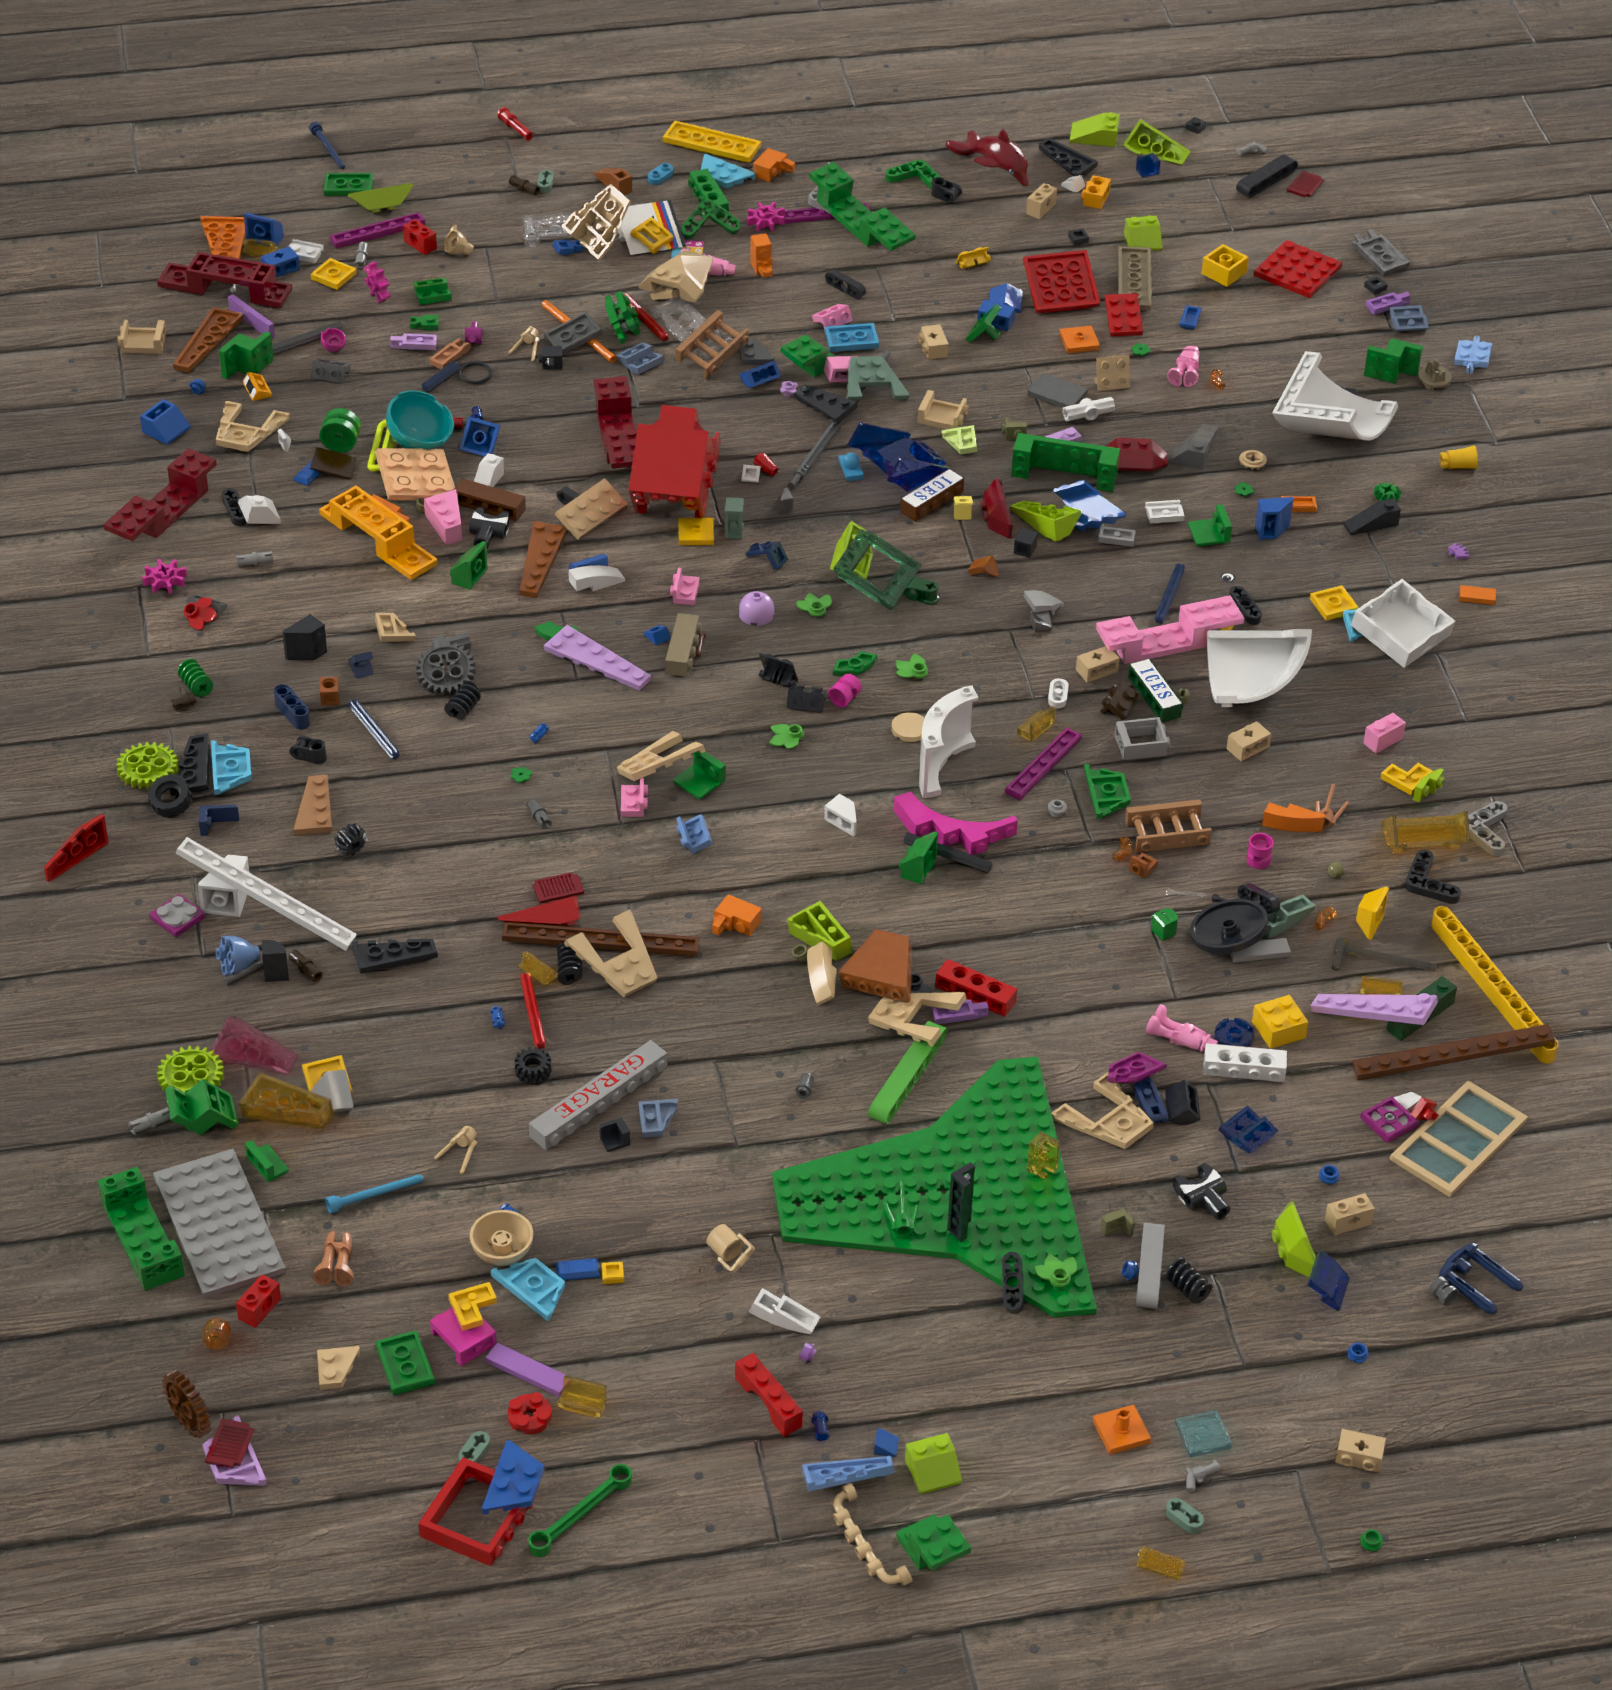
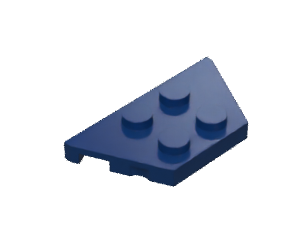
[482,1440,544,1514]

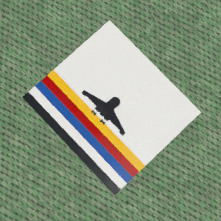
[621,200,687,255]

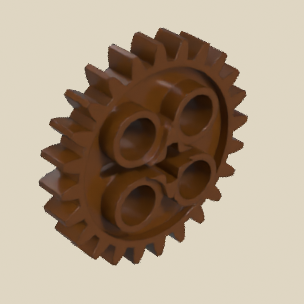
[162,1370,212,1439]

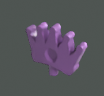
[1448,542,1469,560]

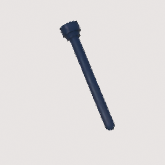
[309,121,345,169]

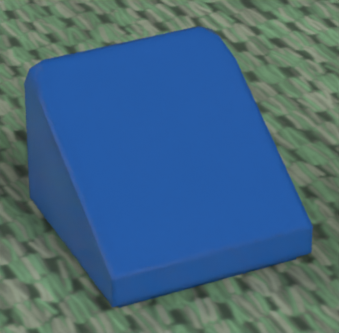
[644,625,671,645]
[874,1428,899,1457]

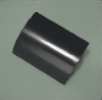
[262,940,289,982]
[1165,1079,1201,1125]

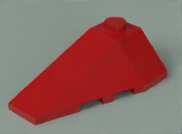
[44,814,109,882]
[498,895,581,926]

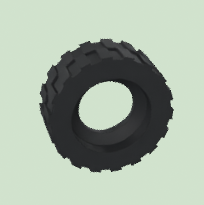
[148,774,193,818]

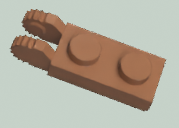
[429,338,471,370]

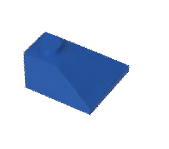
[243,213,284,248]
[459,417,501,457]

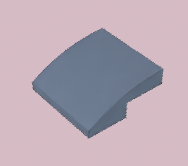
[1388,305,1429,331]
[616,342,665,374]

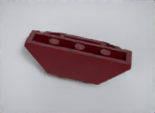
[1106,437,1168,471]
[980,479,1013,539]

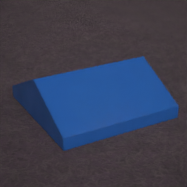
[989,283,1023,313]

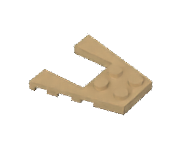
[216,401,290,452]
[617,731,706,781]
[564,910,657,997]
[868,992,966,1046]
[1051,1073,1153,1149]

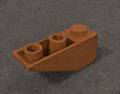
[593,167,632,196]

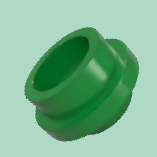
[1360,1529,1383,1552]

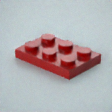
[1105,293,1143,337]

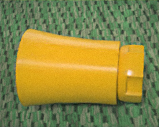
[1440,445,1478,469]

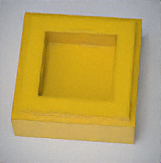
[601,1262,624,1284]

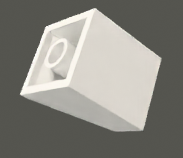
[198,855,249,917]

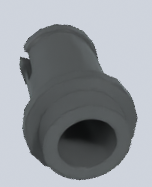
[796,1073,814,1099]

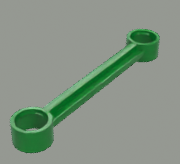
[528,1464,632,1557]

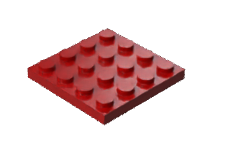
[1253,240,1342,298]
[1023,250,1100,314]

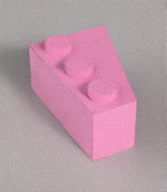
[424,489,462,545]

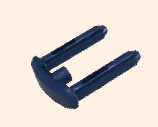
[1438,1243,1524,1315]

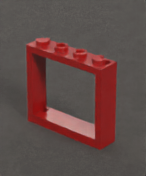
[418,1457,536,1566]

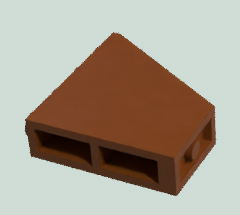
[839,929,912,1003]

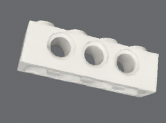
[1203,1043,1287,1082]

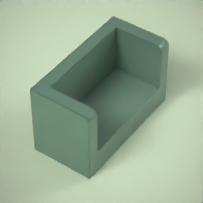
[725,497,744,539]

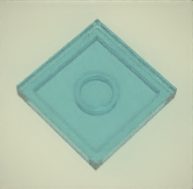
[1175,1410,1232,1458]

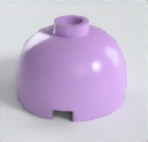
[739,591,775,626]

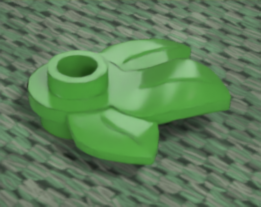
[797,593,832,617]
[896,654,928,679]
[769,724,804,749]
[1035,1254,1077,1287]

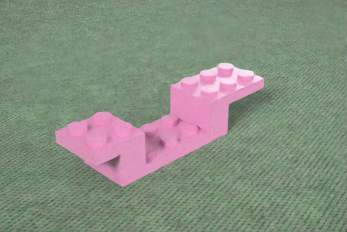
[1096,596,1244,664]

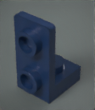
[745,541,788,569]
[199,805,239,836]

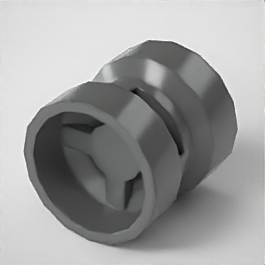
[1429,1276,1459,1306]

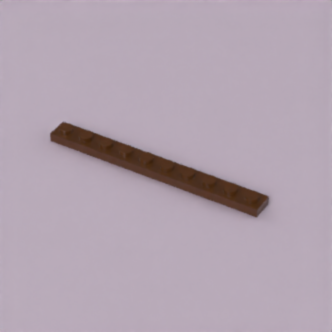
[502,922,700,957]
[1352,1024,1555,1080]

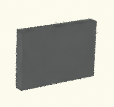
[544,311,603,355]
[1027,373,1088,408]

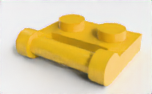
[630,217,674,254]

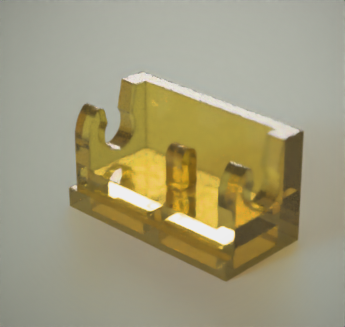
[1027,1131,1060,1178]

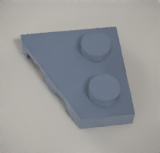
[638,1099,678,1138]

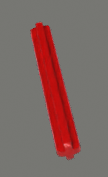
[624,293,669,342]
[520,972,546,1050]

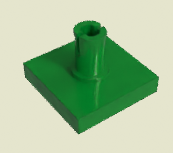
[965,304,1001,343]

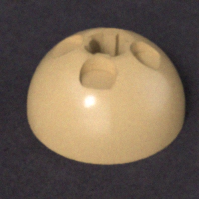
[470,1210,533,1266]

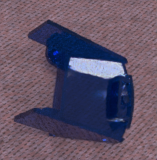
[847,422,950,492]

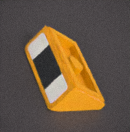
[243,372,272,401]

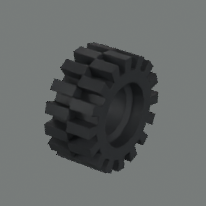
[515,1047,552,1085]

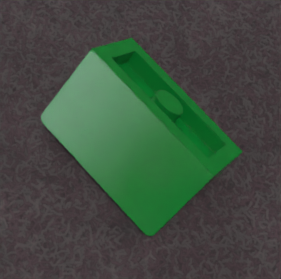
[245,1140,289,1182]

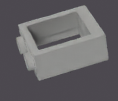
[1115,717,1170,760]

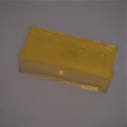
[1017,706,1056,742]
[1360,976,1403,995]
[558,1375,607,1418]

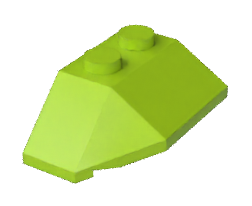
[348,183,413,213]
[830,521,873,581]
[1272,1201,1319,1279]

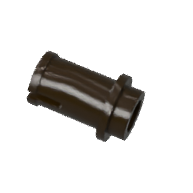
[171,692,196,711]

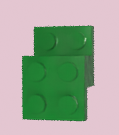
[219,331,274,379]
[781,334,836,378]
[1364,338,1423,384]
[165,1079,239,1135]
[896,1514,971,1571]

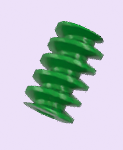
[177,658,214,697]

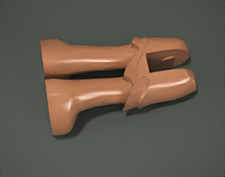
[313,1231,354,1286]

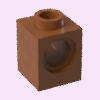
[319,677,340,706]

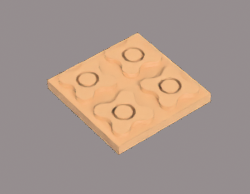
[375,448,455,500]

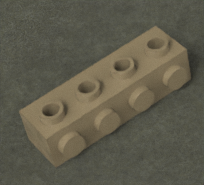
[665,613,702,677]

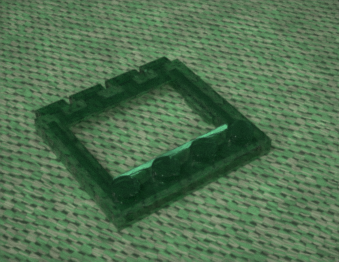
[833,529,922,610]

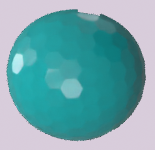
[386,390,454,450]

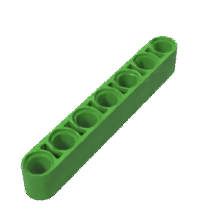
[868,1021,948,1125]

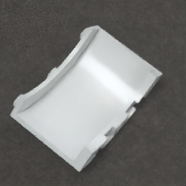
[919,686,978,799]

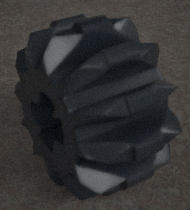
[334,823,368,856]

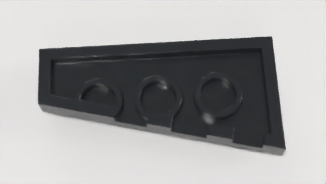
[1039,137,1098,177]
[169,733,210,796]
[351,938,438,974]

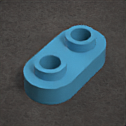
[648,163,673,185]

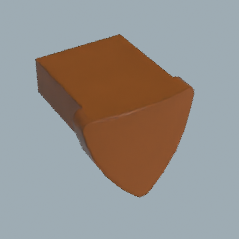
[968,555,998,577]

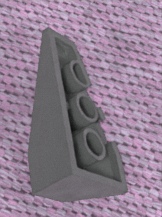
[1169,423,1219,470]

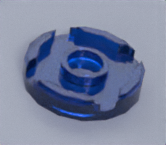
[1214,1018,1255,1047]

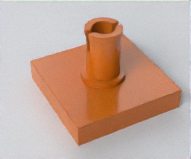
[1093,1405,1151,1455]

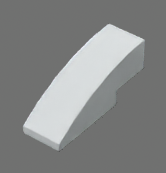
[569,565,625,591]
[748,1288,820,1334]

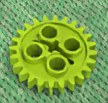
[116,742,179,790]
[157,1046,224,1093]

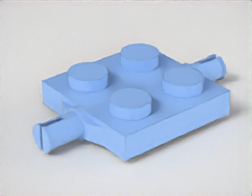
[1454,335,1492,374]

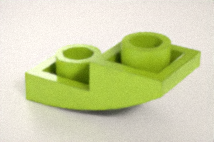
[1413,768,1445,803]

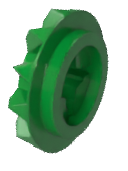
[1373,482,1401,501]

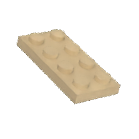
[555,478,628,540]

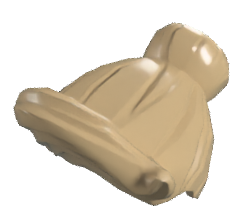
[444,225,473,256]

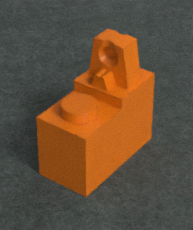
[753,148,796,182]
[750,233,773,278]
[712,894,762,936]

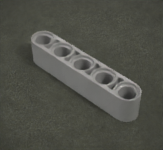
[1136,1222,1165,1309]

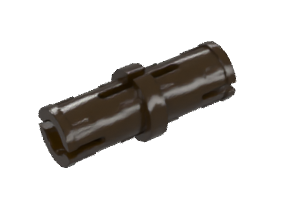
[509,175,540,196]
[289,950,323,982]

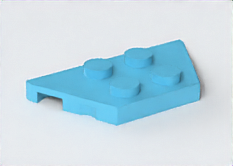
[701,154,756,189]
[211,740,252,795]
[491,1258,565,1321]

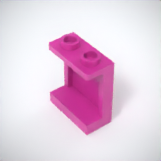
[430,1307,497,1366]

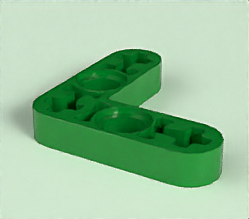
[885,160,940,189]
[681,199,741,238]

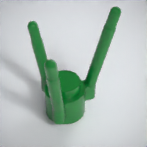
[883,1180,918,1236]

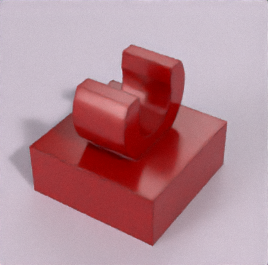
[1411,1097,1439,1121]

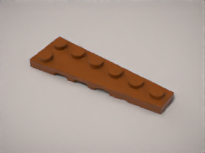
[173,307,244,373]
[520,521,568,598]

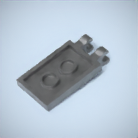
[1352,229,1410,276]

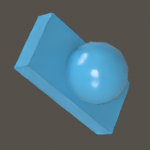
[838,453,864,482]

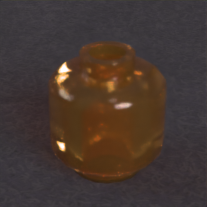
[201,1318,232,1350]

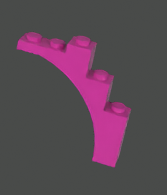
[894,791,1018,855]

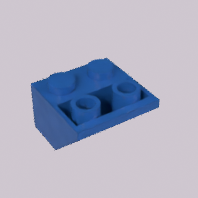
[140,399,191,445]
[1255,497,1293,540]

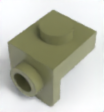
[1001,417,1027,441]
[1100,1208,1135,1237]

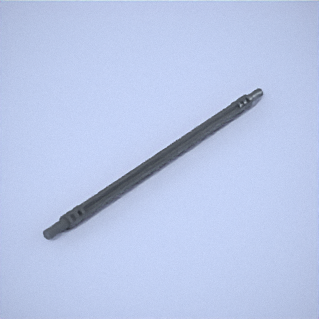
[788,350,891,489]

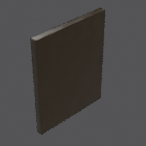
[310,447,357,480]

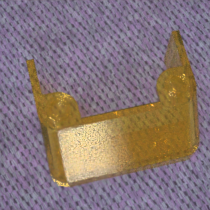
[1381,811,1470,853]

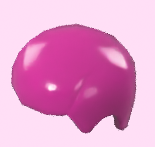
[321,328,346,352]

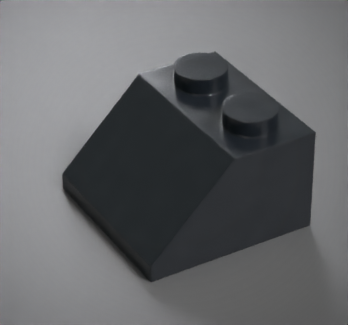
[282,614,327,660]

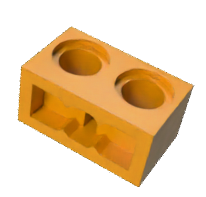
[1081,175,1111,209]

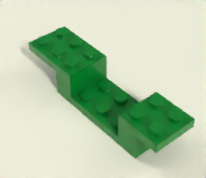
[809,162,916,251]

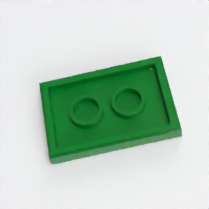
[324,173,373,196]
[375,1330,435,1395]

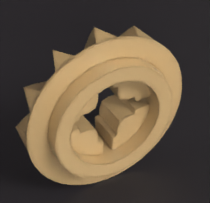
[1239,450,1267,470]

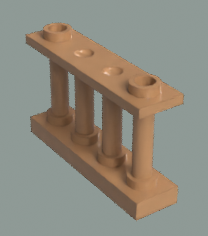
[675,310,749,379]
[1125,799,1212,853]

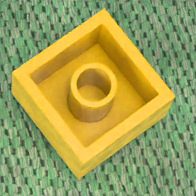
[1201,244,1249,287]
[1252,995,1308,1049]

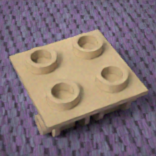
[1095,355,1130,391]

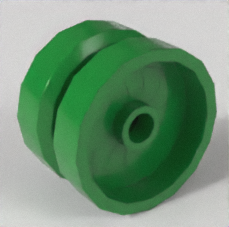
[319,408,361,453]

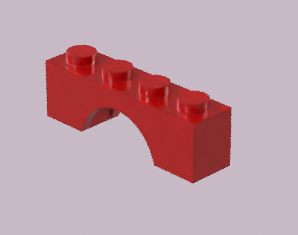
[735,1353,803,1437]

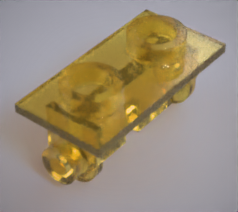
[242,238,278,256]
[517,951,558,986]
[1136,1546,1186,1580]

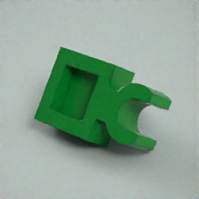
[410,314,439,330]

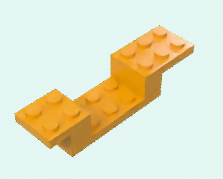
[319,486,438,580]

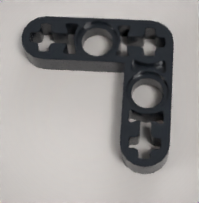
[1405,849,1461,904]

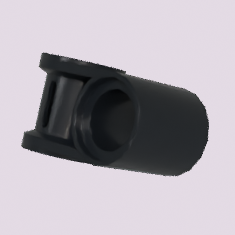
[931,177,962,203]
[289,735,327,764]

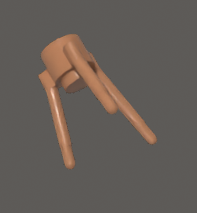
[1316,784,1349,828]

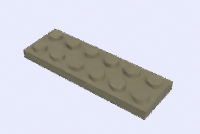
[1118,246,1151,311]

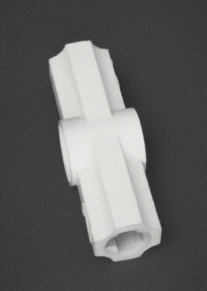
[1063,397,1115,422]

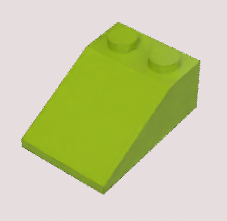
[1069,112,1120,147]

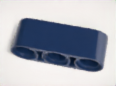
[274,684,310,730]

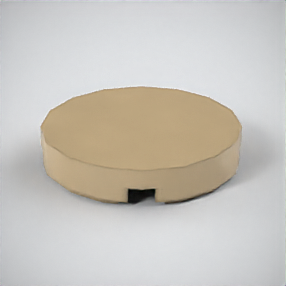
[891,712,925,742]

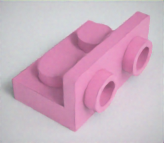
[812,304,852,330]
[670,568,700,606]
[621,778,648,817]

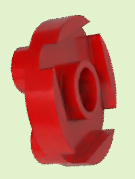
[507,1392,552,1435]

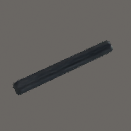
[903,832,992,872]

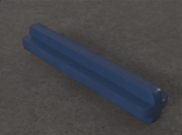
[422,361,459,392]

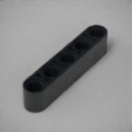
[1236,154,1298,198]

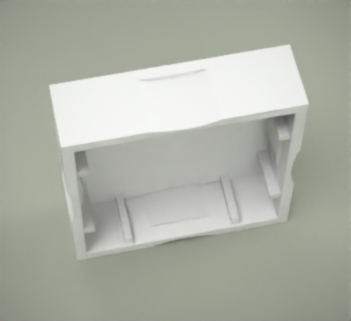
[1351,579,1456,668]

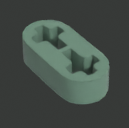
[537,170,554,193]
[458,1431,490,1463]
[1166,1498,1204,1534]

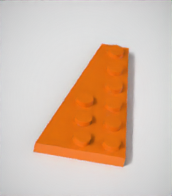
[200,216,246,259]

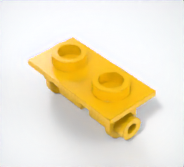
[956,247,991,269]

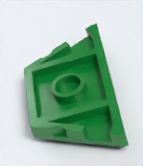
[1084,764,1131,820]

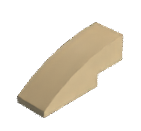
[807,941,837,1005]

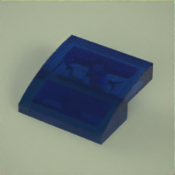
[1218,1105,1279,1153]
[1307,1250,1350,1311]

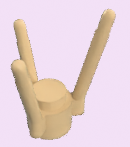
[508,326,540,362]
[434,1126,477,1174]

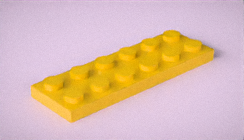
[663,121,761,163]

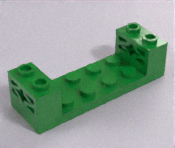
[1011,433,1120,492]
[97,1166,185,1291]

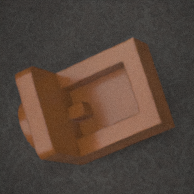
[1129,852,1158,879]

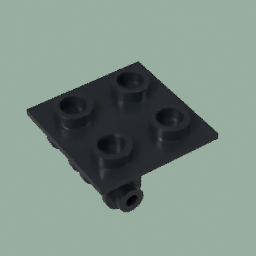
[759,653,798,688]

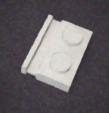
[288,239,324,263]
[1145,500,1185,523]

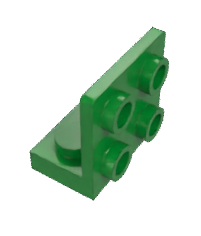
[1188,504,1232,546]
[673,751,726,800]

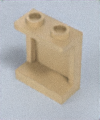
[118,320,166,354]
[917,390,969,429]

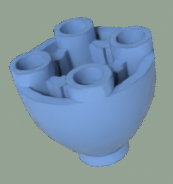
[216,936,260,975]

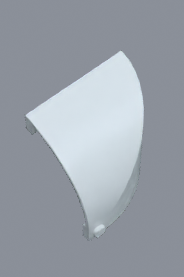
[1272,351,1398,440]
[1207,629,1312,707]

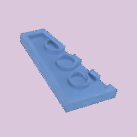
[802,1456,894,1492]

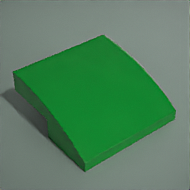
[413,277,452,305]

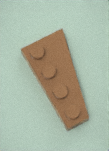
[293,775,332,835]

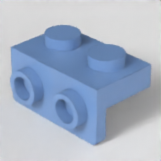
[676,814,713,854]

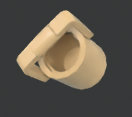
[707,1224,755,1273]

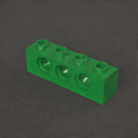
[688,168,729,219]

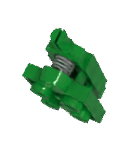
[605,291,641,344]

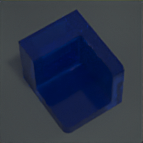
[1136,153,1161,178]

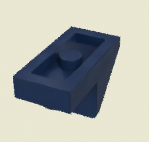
[348,651,373,678]

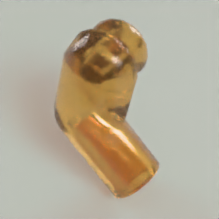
[1210,369,1225,390]
[1112,837,1132,862]
[1314,906,1337,930]

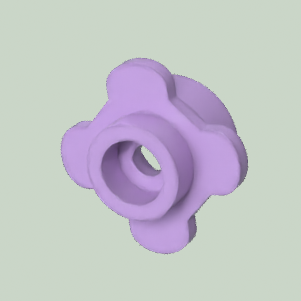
[780,381,798,396]

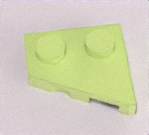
[941,425,978,454]

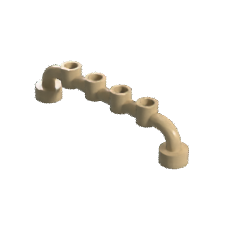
[833,1483,912,1586]

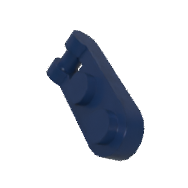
[1134,1077,1169,1125]

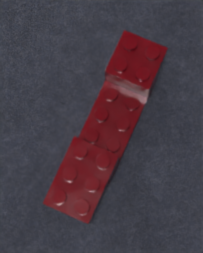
[157,252,293,308]
[593,376,638,469]
[103,448,217,541]

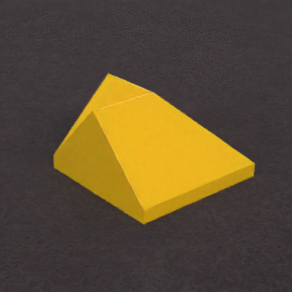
[1356,887,1389,940]

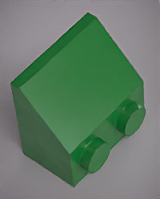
[450,541,488,590]
[899,831,938,884]

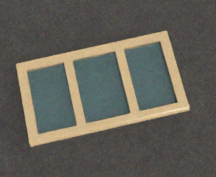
[1389,1081,1528,1197]

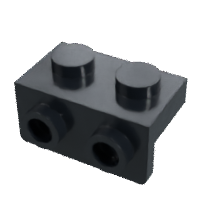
[787,684,827,712]

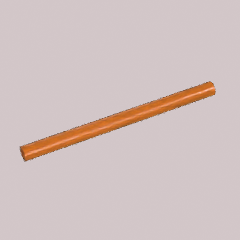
[542,300,617,363]

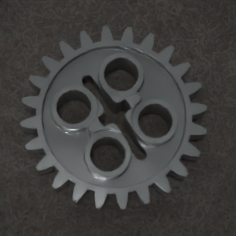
[416,641,476,696]

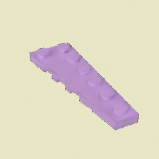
[544,625,651,691]
[1311,993,1438,1025]

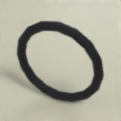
[458,361,492,384]

